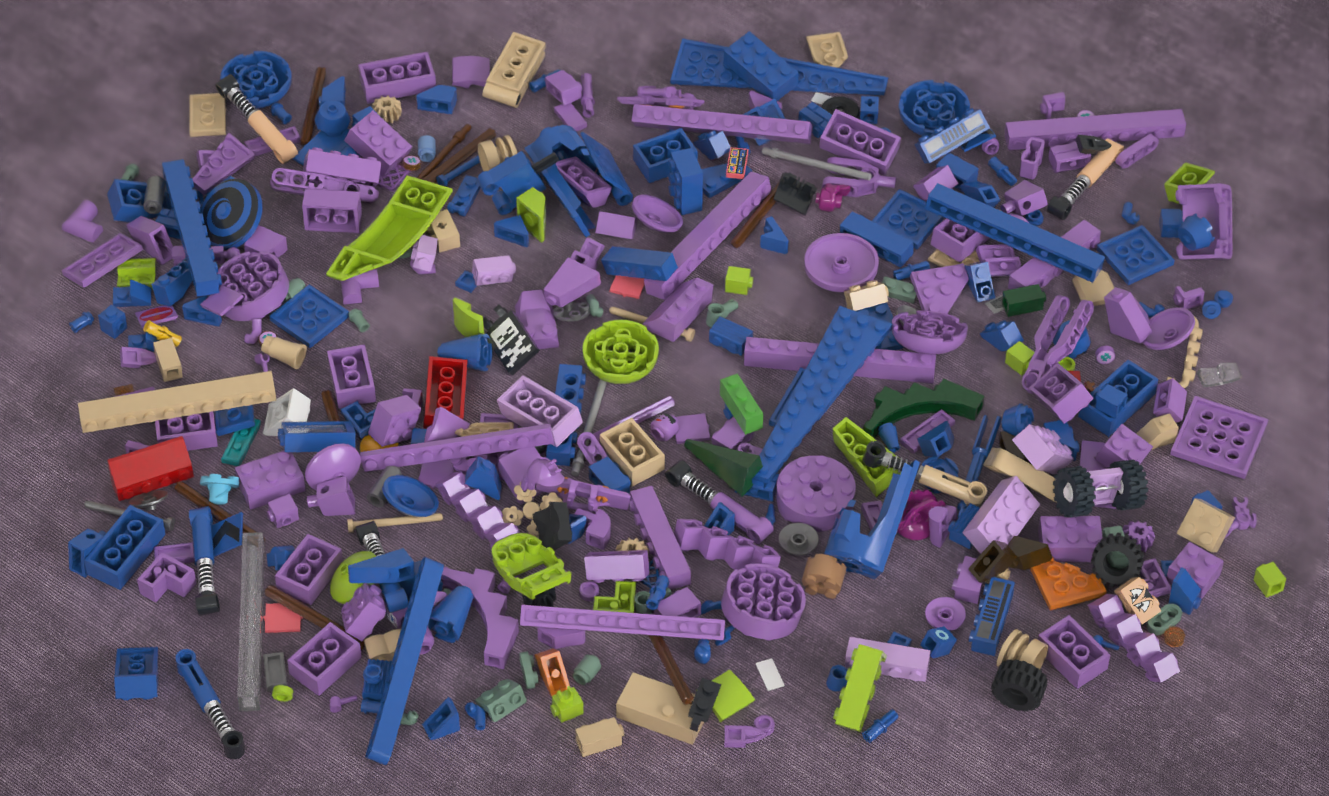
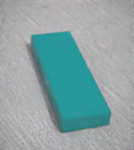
[221,419,261,466]

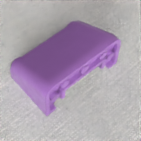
[1175,183,1233,260]

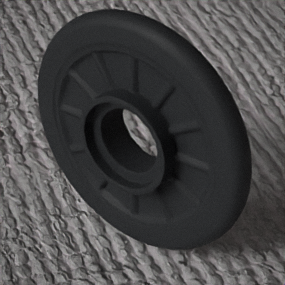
[821,96,859,118]

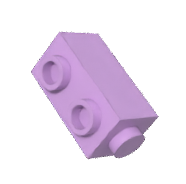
[410,235,438,272]
[472,255,516,286]

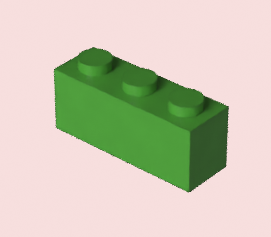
[720,373,763,435]

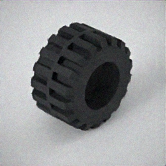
[1091,533,1144,587]
[991,659,1048,711]

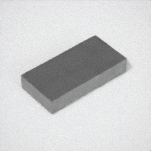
[263,652,287,692]

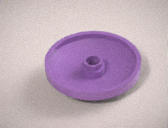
[804,233,879,292]

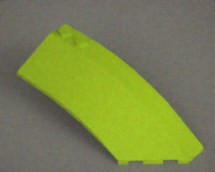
[326,175,453,281]

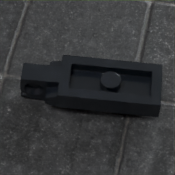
[688,678,722,732]

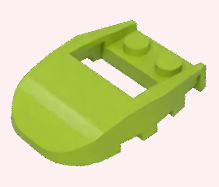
[492,533,572,600]

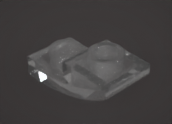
[1197,363,1242,387]

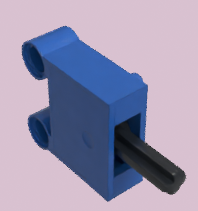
[477,151,559,215]

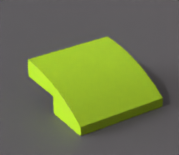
[117,258,156,290]
[453,297,484,337]
[696,670,755,722]

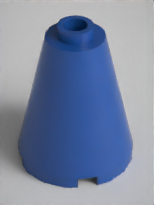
[437,333,492,371]
[428,586,474,643]

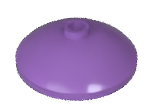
[632,195,683,233]
[1143,308,1195,350]
[305,444,361,491]

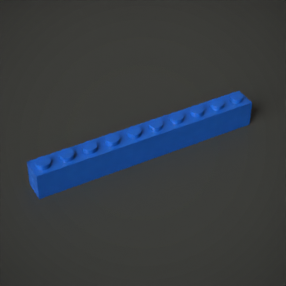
[162,159,222,297]
[925,183,1105,283]

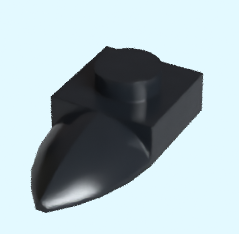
[1075,135,1112,155]

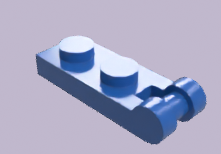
[447,175,481,217]

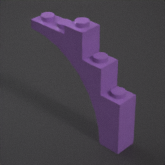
[441,567,519,669]

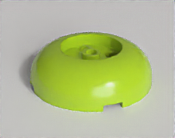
[583,320,659,384]

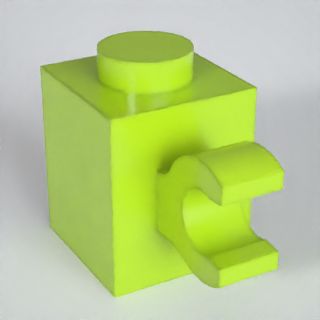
[550,686,584,723]

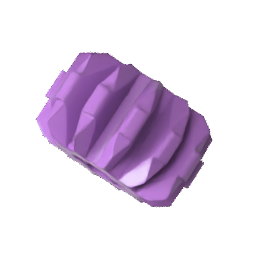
[1123,520,1155,553]

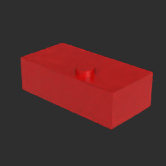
[423,356,467,429]

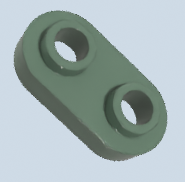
[1147,604,1182,635]
[519,651,538,689]

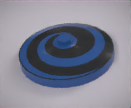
[199,179,262,250]

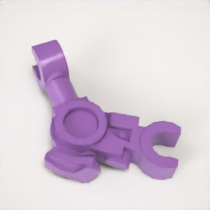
[1224,497,1257,539]

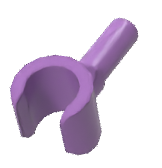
[254,353,270,372]
[329,695,357,713]

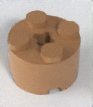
[802,554,846,599]

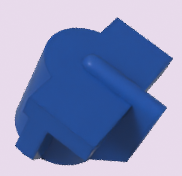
[266,545,295,571]

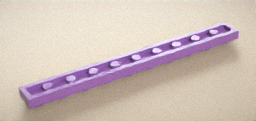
[360,423,555,472]
[520,605,725,641]

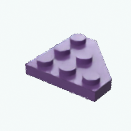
[910,264,969,314]

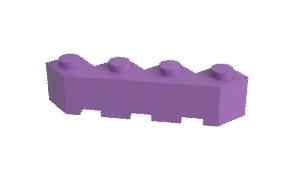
[436,472,520,549]
[674,519,781,570]
[1088,594,1180,682]

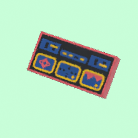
[726,147,748,179]

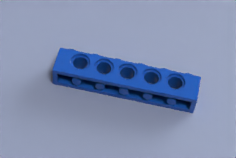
[546,364,586,466]

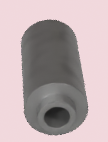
[143,176,166,214]
[366,466,402,507]

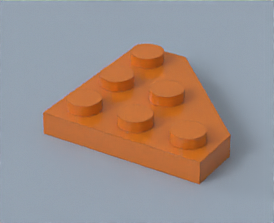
[1030,558,1107,610]

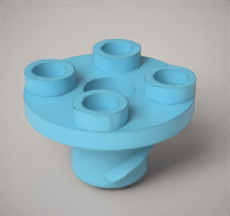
[200,474,240,505]

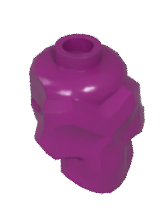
[815,183,851,212]

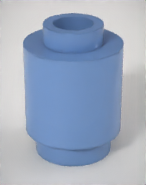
[418,135,436,162]

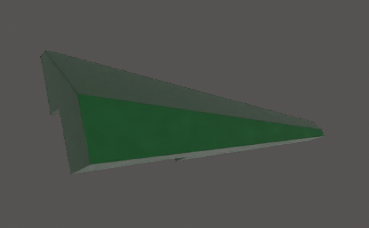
[684,439,763,497]

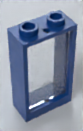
[278,421,356,452]

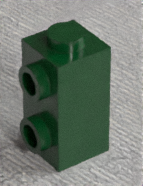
[1002,284,1046,317]

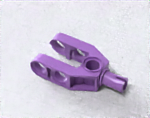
[822,157,896,197]

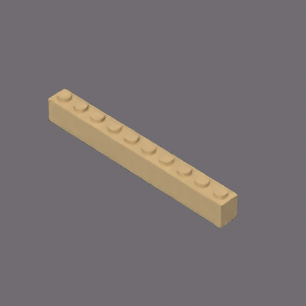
[78,371,276,433]

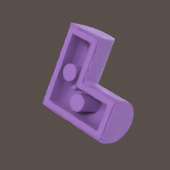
[62,200,103,243]
[341,268,379,305]
[928,505,957,548]
[1139,558,1171,598]

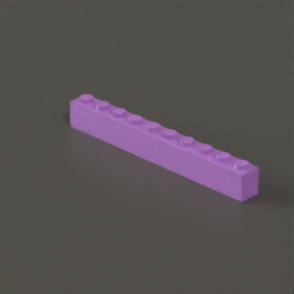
[632,104,813,144]
[1005,109,1186,150]
[644,172,771,300]
[744,337,936,384]

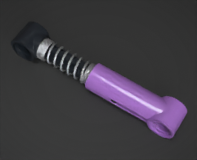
[665,460,774,544]

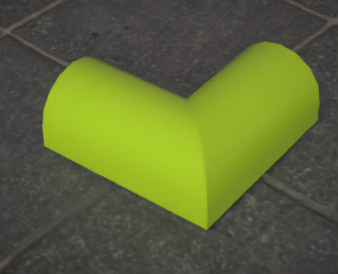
[593,581,636,613]

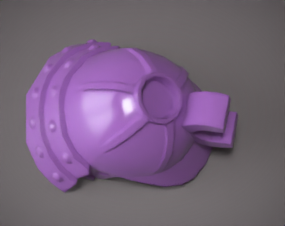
[520,457,565,491]

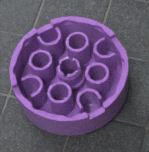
[217,251,289,321]
[776,455,856,532]
[721,564,806,641]

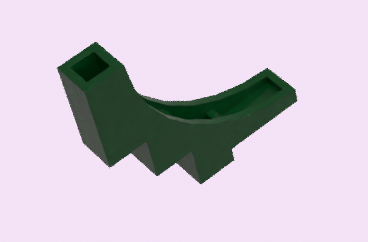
[863,378,985,438]

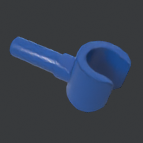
[1093,635,1119,650]

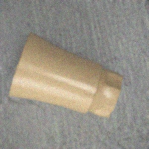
[261,336,307,370]

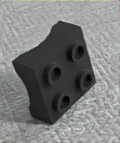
[532,502,572,551]

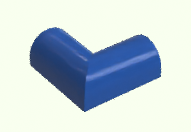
[340,401,376,439]

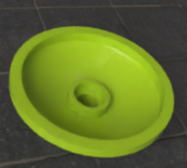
[330,551,377,604]

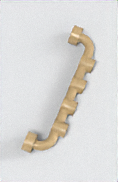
[1166,307,1203,389]

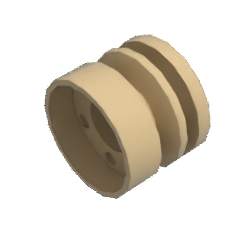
[478,135,517,172]
[996,629,1048,669]

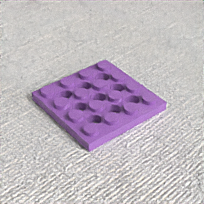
[1170,396,1269,479]

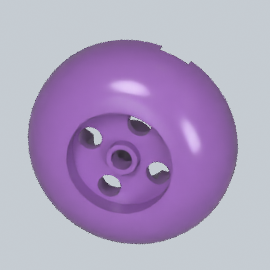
[892,311,968,354]

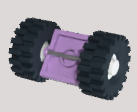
[1053,459,1148,518]

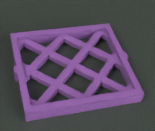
[377,164,411,192]

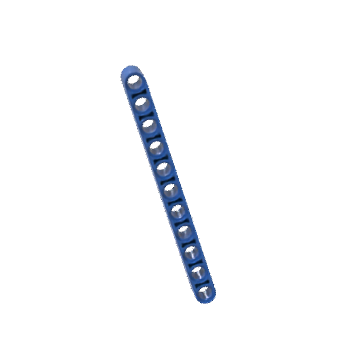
[365,557,444,765]

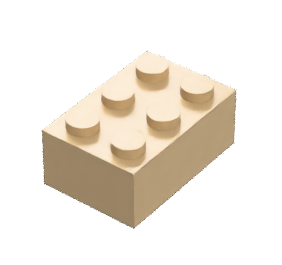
[600,418,665,487]

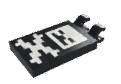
[483,304,540,376]

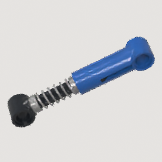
[189,506,220,616]
[355,521,408,613]
[175,649,245,759]

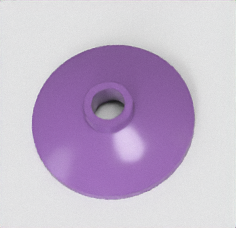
[925,597,966,631]

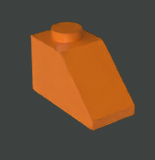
[535,648,570,696]

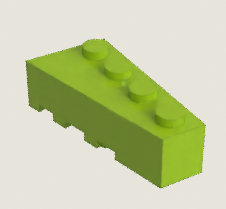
[833,417,902,497]
[833,644,887,732]

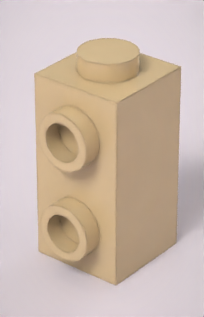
[844,280,889,311]
[153,338,183,382]
[575,717,624,757]

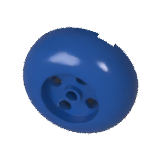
[220,51,292,108]
[899,80,970,136]

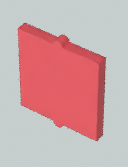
[610,275,645,299]
[263,603,303,633]

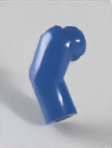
[1122,202,1140,225]
[1139,302,1165,318]
[465,702,486,731]

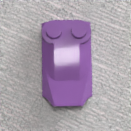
[515,290,559,349]

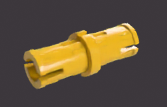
[143,320,182,347]

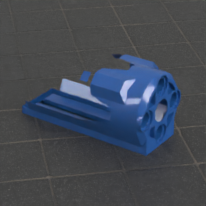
[524,125,600,237]
[824,460,920,579]

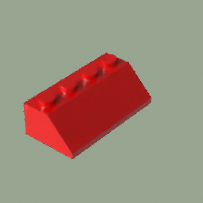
[107,436,194,501]

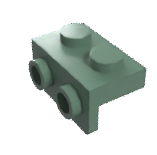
[475,679,527,722]

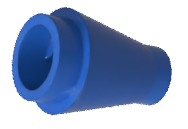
[878,423,900,453]

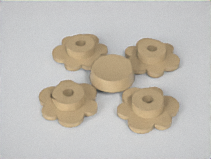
[502,482,562,539]

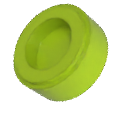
[1058,357,1075,371]
[272,685,293,702]

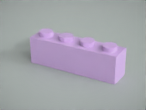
[845,637,931,682]

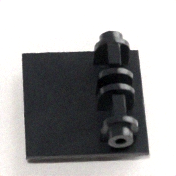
[773,172,817,216]

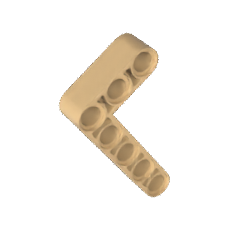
[983,448,1057,503]

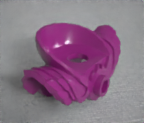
[896,489,946,540]

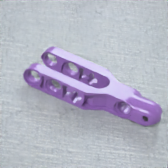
[270,168,379,202]
[1022,295,1094,394]

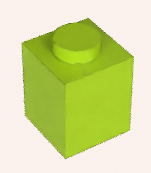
[725,266,754,295]
[1005,341,1035,376]
[1253,562,1286,598]

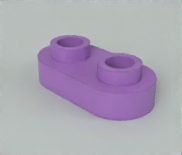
[577,432,608,465]

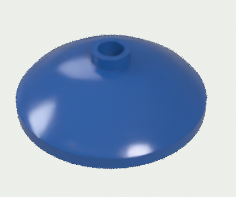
[382,475,439,517]

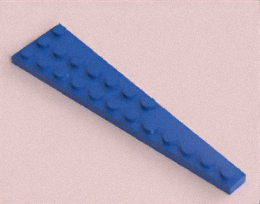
[670,38,888,96]
[752,306,893,484]

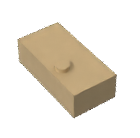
[616,672,704,745]

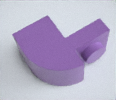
[570,238,605,270]
[574,508,611,550]

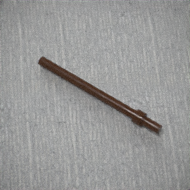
[416,124,472,180]

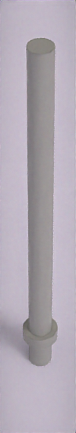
[762,147,871,180]
[571,379,607,476]

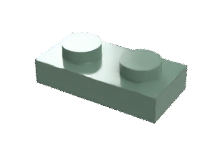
[882,276,917,304]

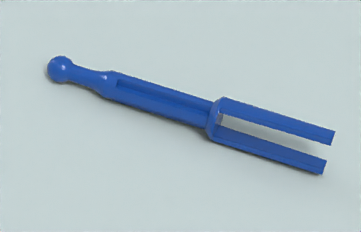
[957,415,1001,511]

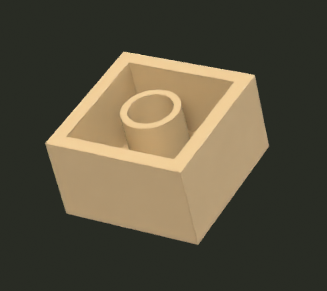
[1177,498,1235,552]

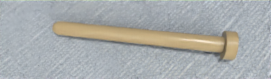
[609,307,695,342]
[347,513,443,533]

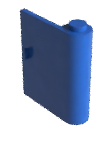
[293,128,361,166]
[580,131,633,206]

